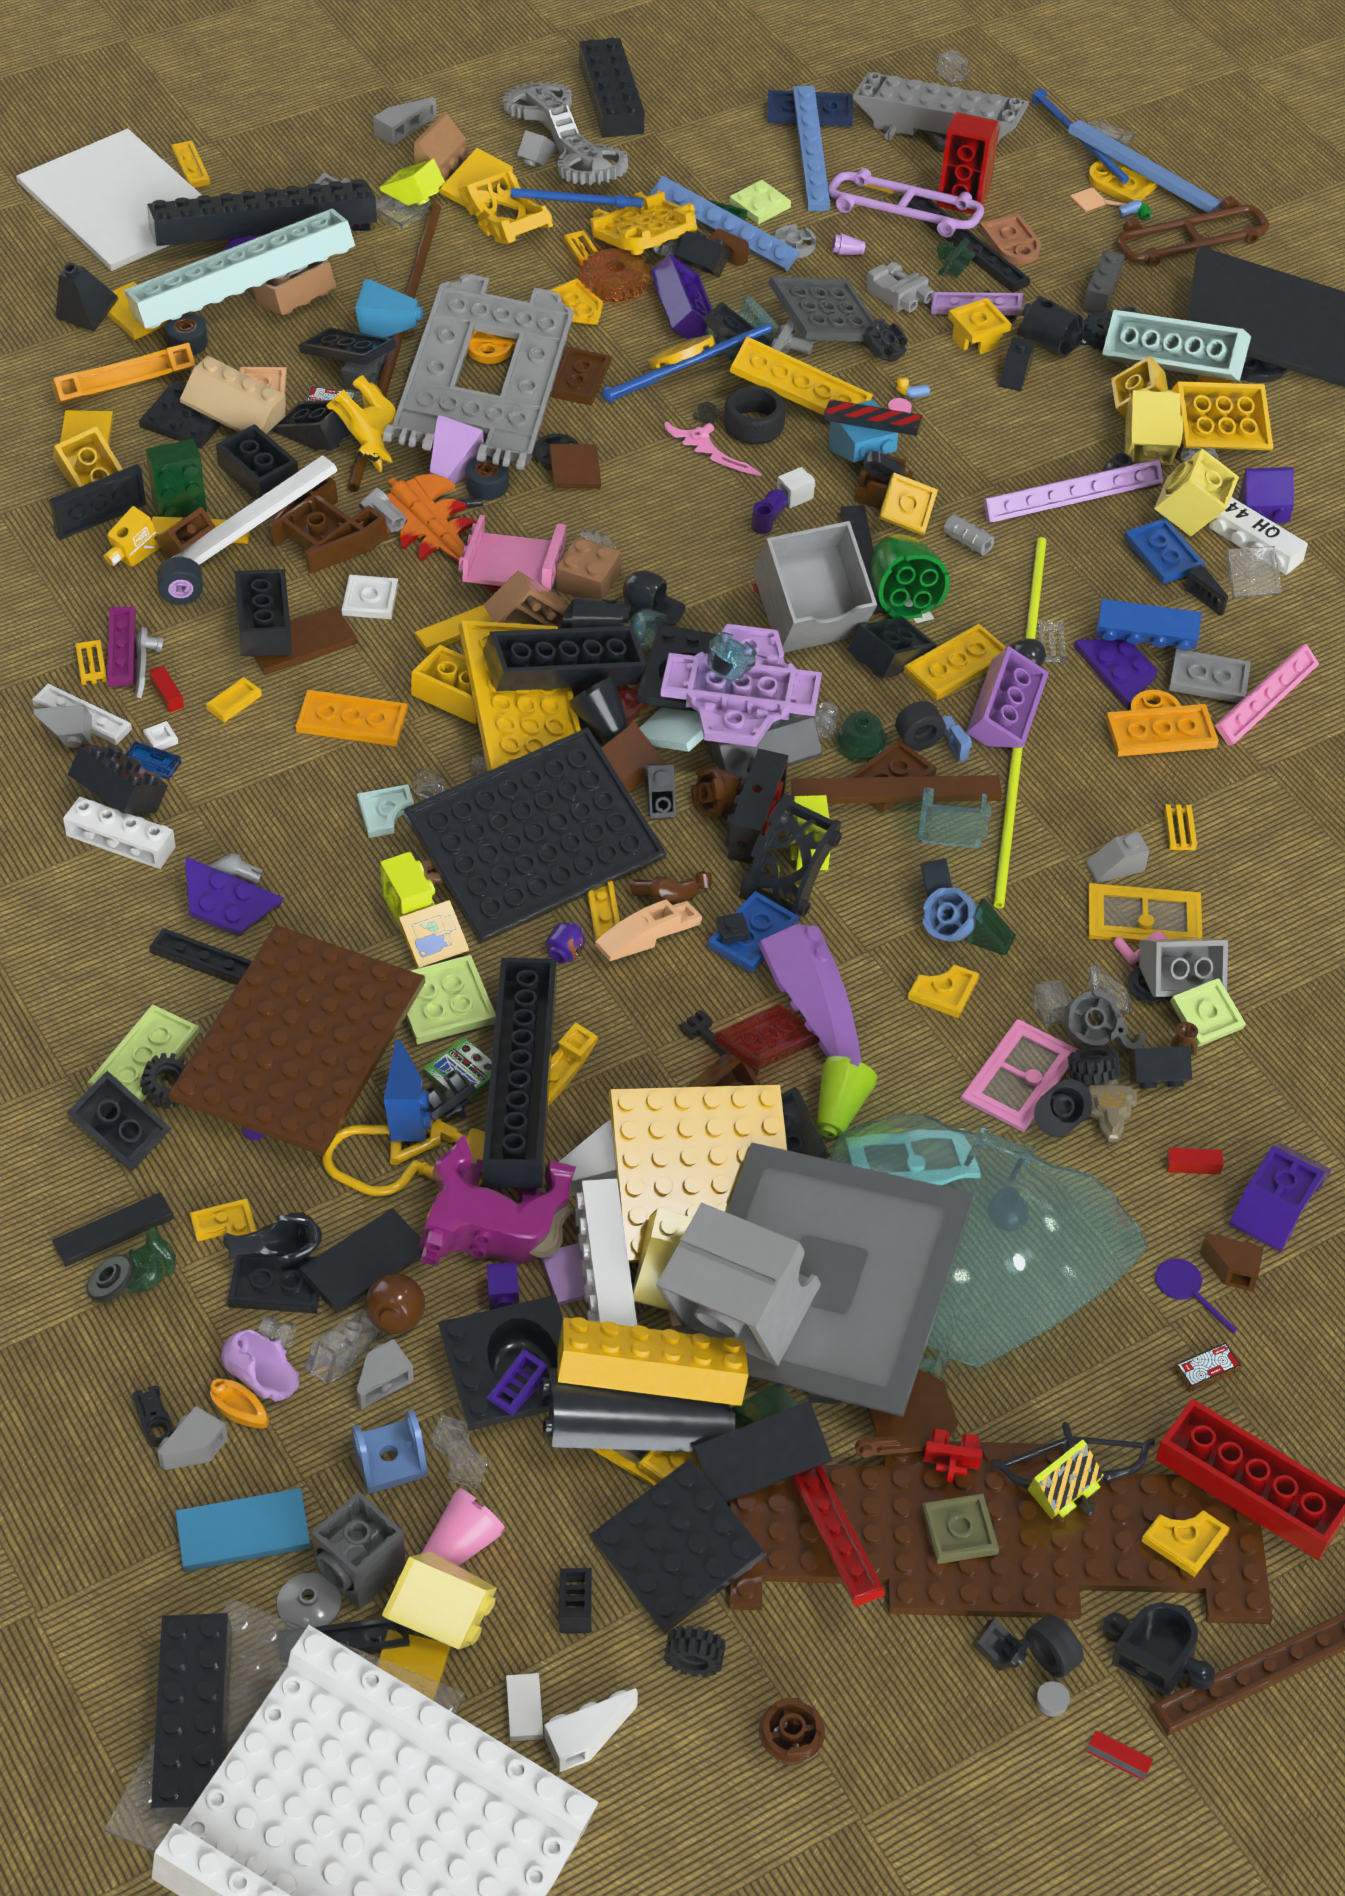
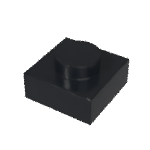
[716,912,750,944]

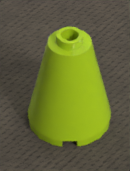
[816,1056,878,1139]

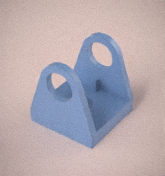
[350,1409,428,1494]

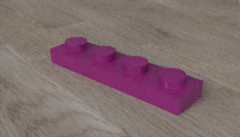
[107,606,136,687]

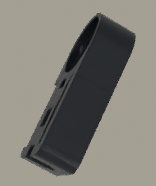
[132,1385,173,1447]

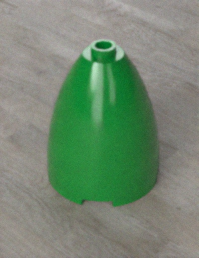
[871,534,950,620]

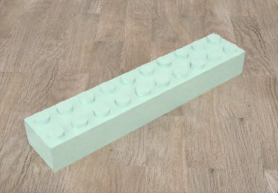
[124,208,355,328]

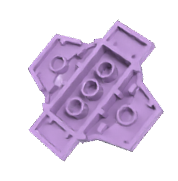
[661,624,822,747]

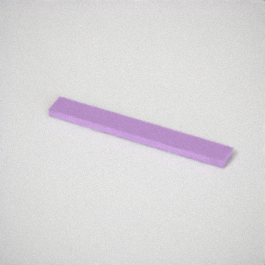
[983,459,1163,523]

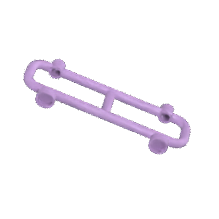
[828,168,985,237]

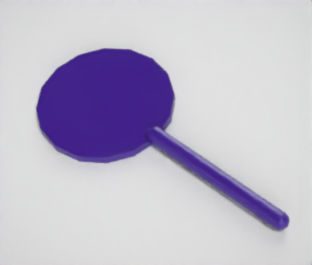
[1155,1259,1236,1333]

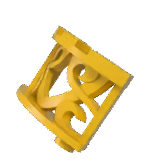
[458,169,553,244]

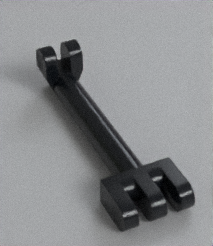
[679,1010,761,1076]

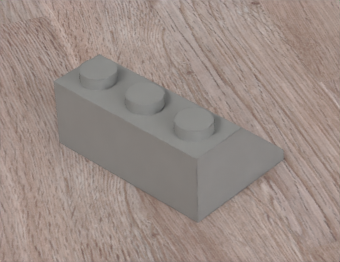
[1139,938,1228,997]

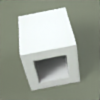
[777,467,816,508]

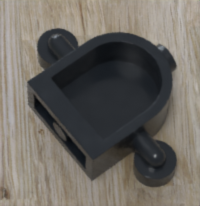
[1103,1602,1215,1697]

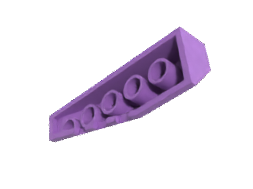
[759,924,862,1066]

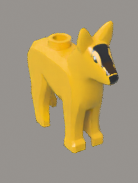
[326,375,396,473]

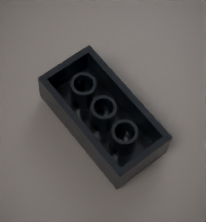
[235,569,291,657]

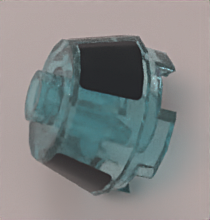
[706,632,757,681]

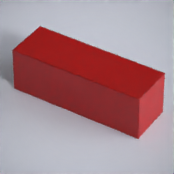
[149,666,184,713]
[1166,1147,1224,1175]

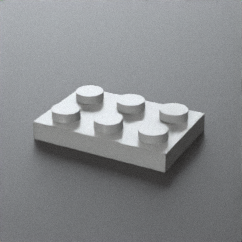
[1169,649,1251,703]

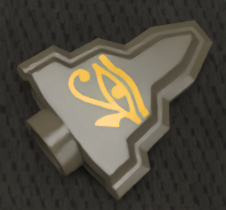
[1087,1079,1137,1142]

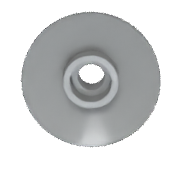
[277,1573,341,1630]

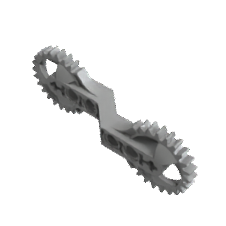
[503,81,628,185]

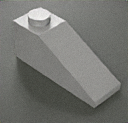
[373,97,437,145]

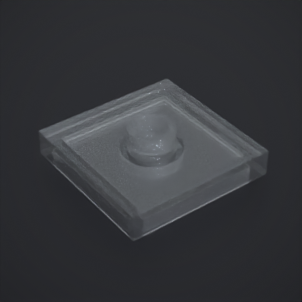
[376,194,432,230]
[1225,546,1282,599]

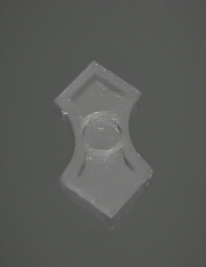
[430,1415,489,1490]

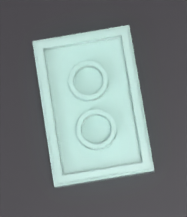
[639,707,704,752]

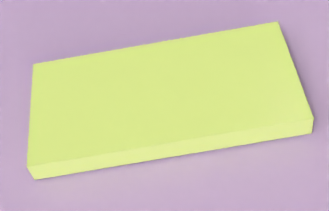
[87,1004,200,1102]

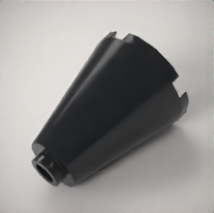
[568,677,629,744]

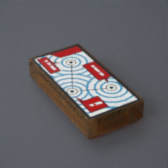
[1174,1342,1242,1393]

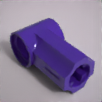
[751,489,788,534]

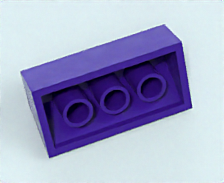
[650,254,719,338]

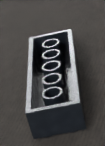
[579,37,645,138]
[483,626,647,692]
[151,1613,232,1822]

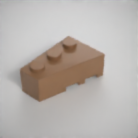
[484,570,568,629]

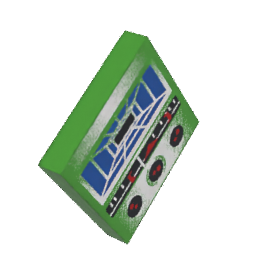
[423,1037,492,1100]

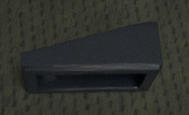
[1185,565,1229,616]
[559,1568,592,1634]

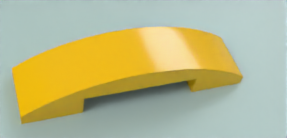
[548,1022,598,1106]

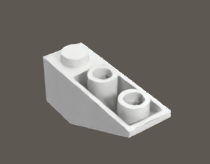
[544,1688,638,1773]

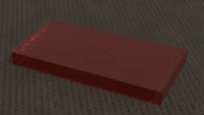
[713,1005,819,1071]

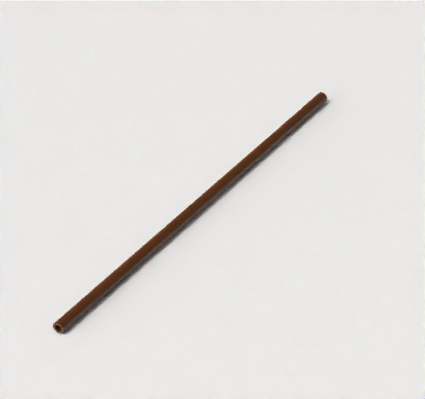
[347,203,441,492]

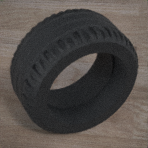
[724,386,786,444]

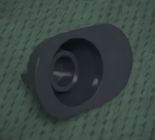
[1034,1079,1092,1137]

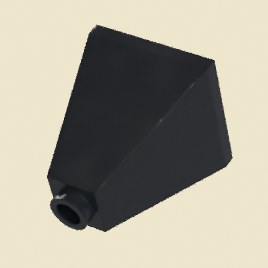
[56,262,118,331]

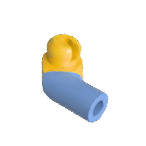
[896,377,930,398]

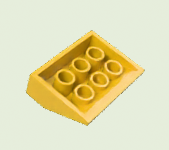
[1170,382,1273,450]

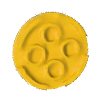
[648,334,715,369]

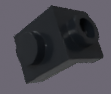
[972,1618,1031,1671]

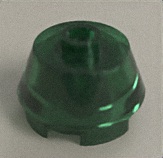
[836,711,887,762]

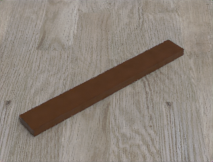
[791,775,1002,804]
[1150,1612,1345,1736]

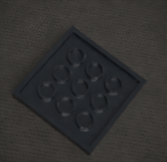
[590,1458,766,1634]

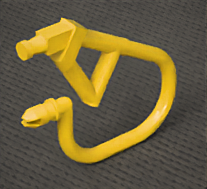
[322,1119,466,1197]

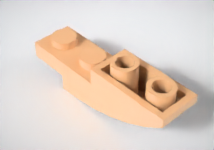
[595,899,702,961]

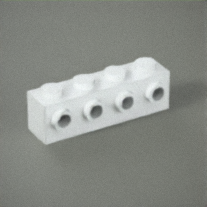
[63,796,176,869]

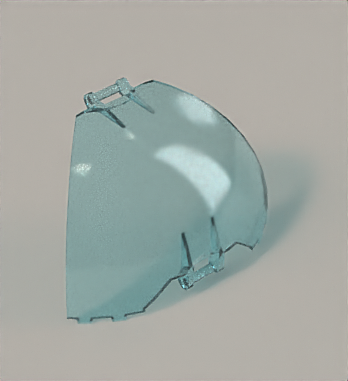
[831,1113,1148,1379]

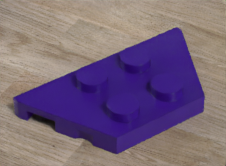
[1074,639,1157,709]
[184,857,284,936]

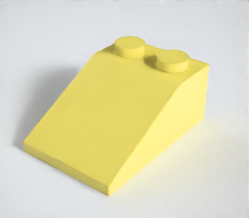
[633,1208,692,1312]

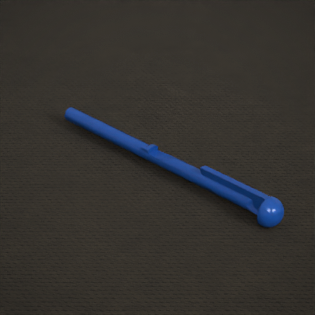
[1032,88,1129,184]
[602,323,772,403]

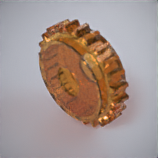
[579,248,651,302]

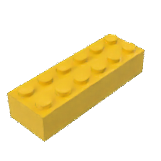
[558,1317,748,1406]

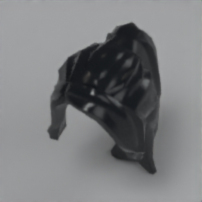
[223,1212,322,1263]

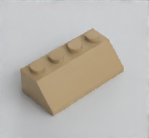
[180,355,286,434]

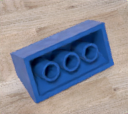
[1096,599,1202,651]

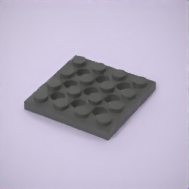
[768,276,875,342]

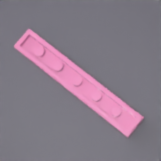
[1215,644,1319,746]

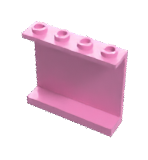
[459,515,567,590]

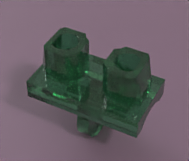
[937,238,976,278]

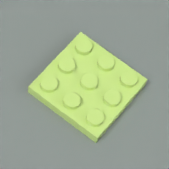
[406,955,496,1045]

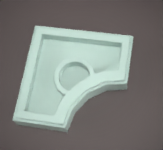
[357,784,414,838]

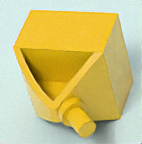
[1111,355,1168,420]

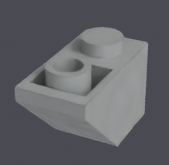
[157,1406,228,1470]

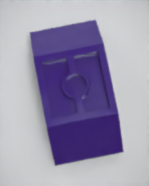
[1229,1143,1331,1252]

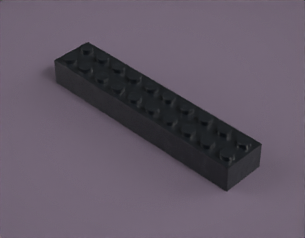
[147,179,377,246]
[483,957,557,1188]

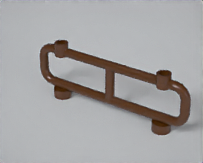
[1116,196,1269,266]

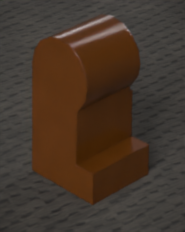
[707,228,749,266]

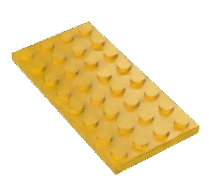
[459,620,581,771]

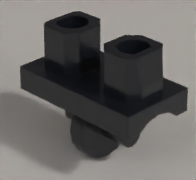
[425,1069,477,1120]

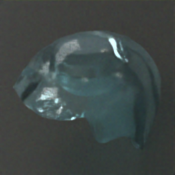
[629,609,666,648]

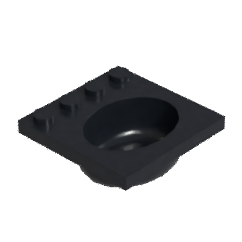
[637,624,720,712]
[438,1295,563,1431]

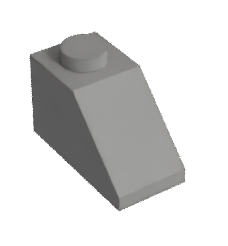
[517,130,558,167]
[33,705,92,748]
[1086,832,1150,883]
[357,1339,414,1410]

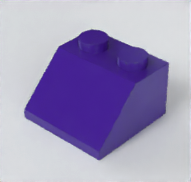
[1238,467,1294,523]

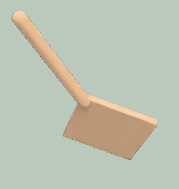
[1070,187,1126,212]

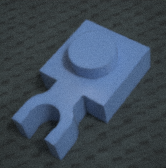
[943,716,972,762]

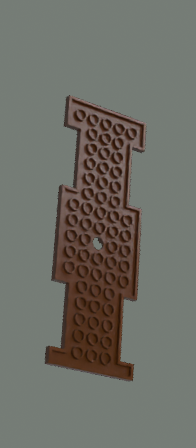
[730,1441,1273,1624]

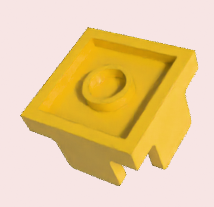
[948,298,1011,354]

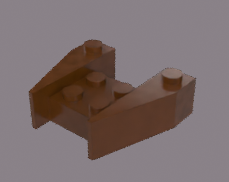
[269,477,388,574]

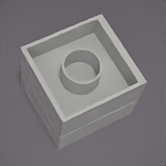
[753,521,877,653]
[656,1202,821,1367]

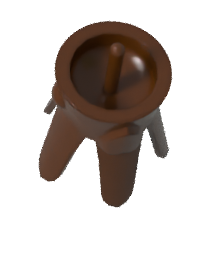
[1170,1022,1198,1056]

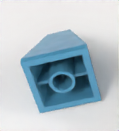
[355,279,423,337]

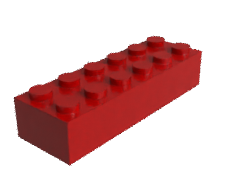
[1155,1398,1345,1561]

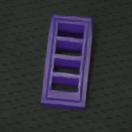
[487,1348,549,1416]

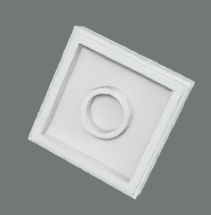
[342,575,398,619]

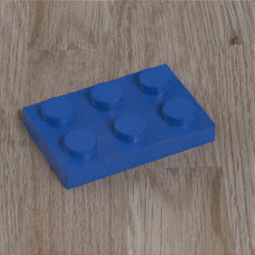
[1124,518,1205,585]
[707,891,799,973]

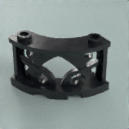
[739,794,842,918]

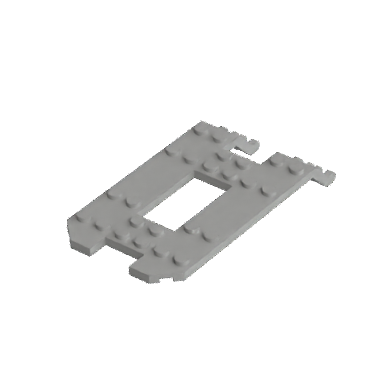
[383,274,574,471]

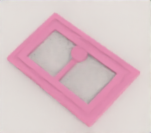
[960,1019,1078,1132]

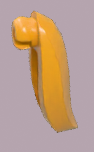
[210,1378,269,1429]

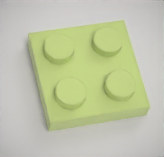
[729,180,791,225]
[1170,978,1246,1047]

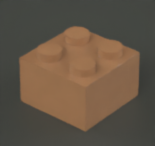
[556,537,621,599]

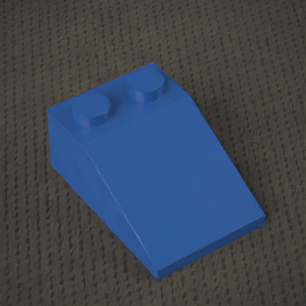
[384,1041,433,1141]

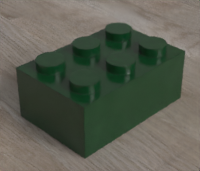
[145,439,207,518]

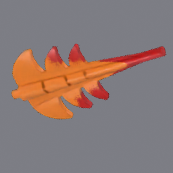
[386,474,500,595]

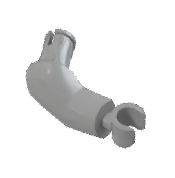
[184,853,263,895]

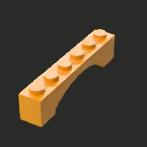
[50,343,196,404]

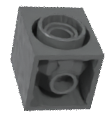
[311,1491,406,1609]

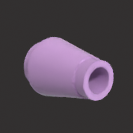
[832,233,865,255]

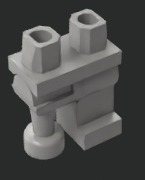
[866,262,934,313]

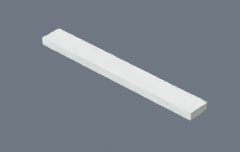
[171,455,337,565]

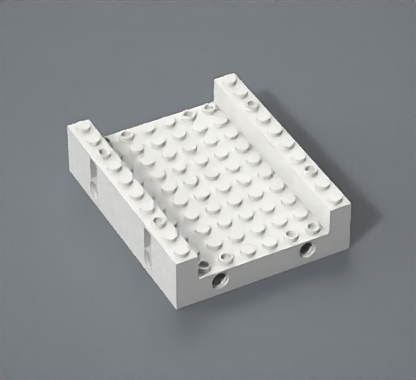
[152,1625,598,1896]

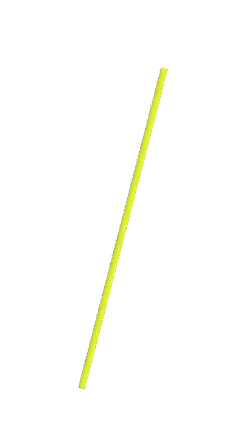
[994,537,1047,909]

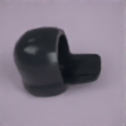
[623,570,686,625]

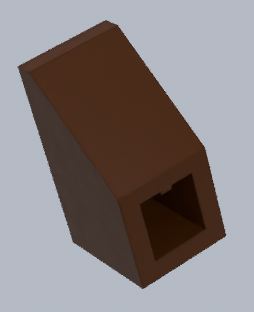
[1200,1233,1264,1292]

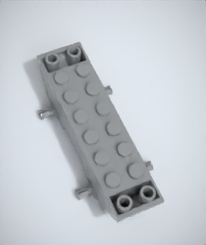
[853,72,1029,143]

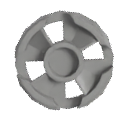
[773,224,816,258]

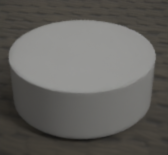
[1036,1681,1070,1717]

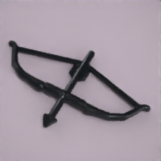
[991,1422,1155,1516]

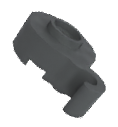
[1063,990,1146,1052]

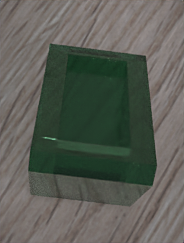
[967,898,1016,955]

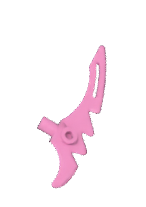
[664,422,762,476]

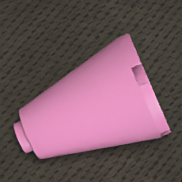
[421,1488,505,1566]

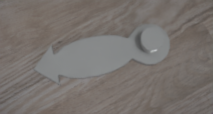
[134,627,163,698]

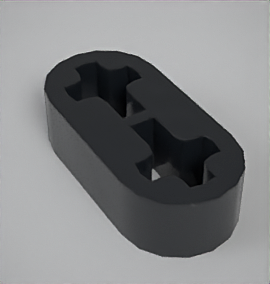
[864,451,904,484]

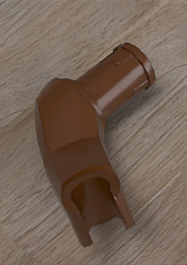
[631,871,712,904]

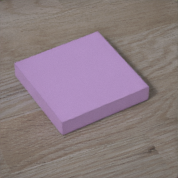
[540,1243,586,1306]

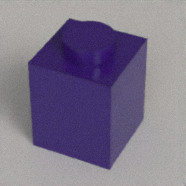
[487,1262,519,1310]

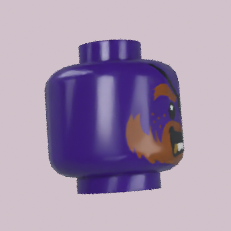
[545,922,586,964]

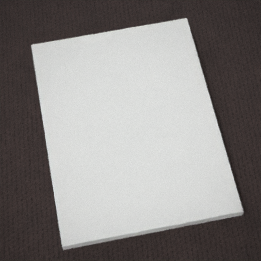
[16,129,201,271]

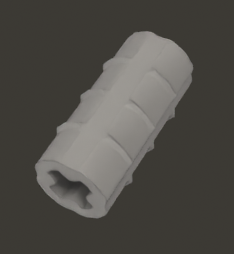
[944,514,995,556]

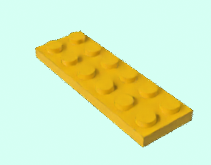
[729,337,873,415]

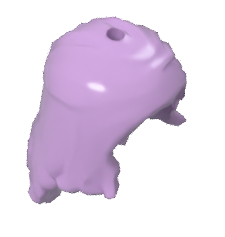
[221,1329,299,1402]

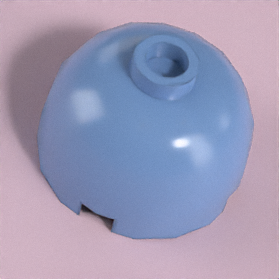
[922,887,978,942]

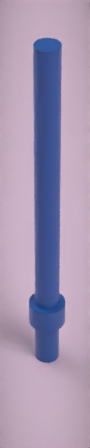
[511,188,643,209]

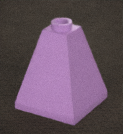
[430,415,484,484]

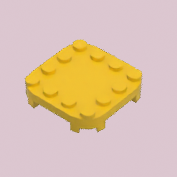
[590,190,697,255]

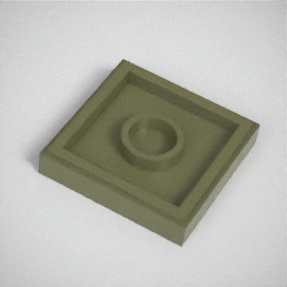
[922,1493,999,1564]

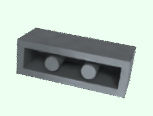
[1083,250,1125,313]

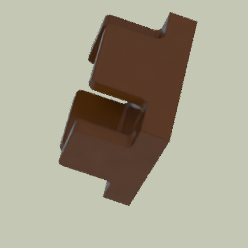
[854,454,916,509]

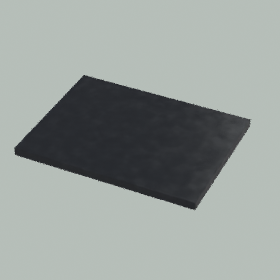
[1186,246,1345,387]
[403,727,667,944]

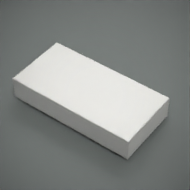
[506,1673,543,1742]

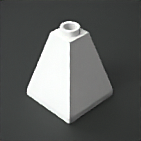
[559,1120,616,1196]

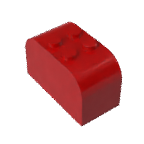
[937,112,1000,214]

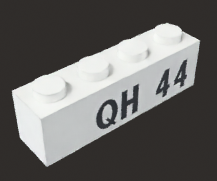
[1209,497,1308,575]

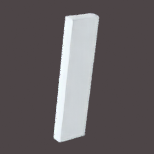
[32,684,132,745]

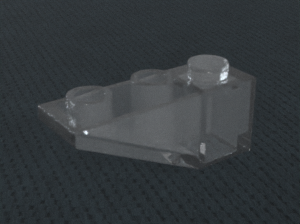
[305,1308,383,1384]

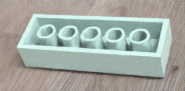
[1102,310,1251,382]

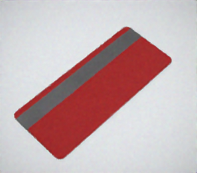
[1086,1731,1153,1781]

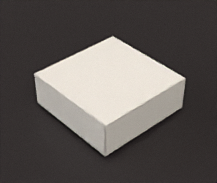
[143,721,178,753]

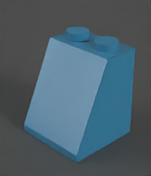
[829,400,898,462]

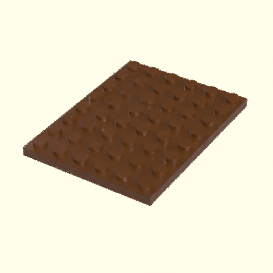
[168,924,426,1156]

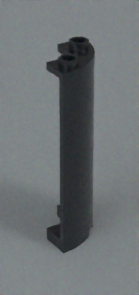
[540,1367,735,1452]

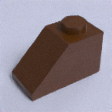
[154,506,216,559]

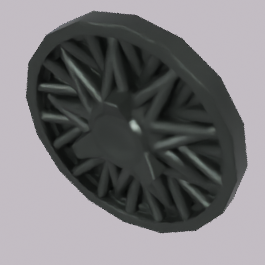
[86,1254,136,1303]

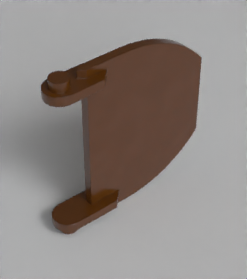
[855,1370,958,1458]

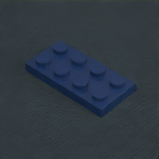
[768,90,853,127]

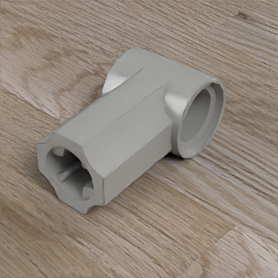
[359,487,407,532]

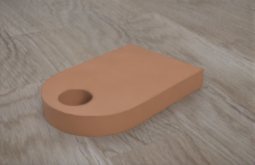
[979,213,1041,265]

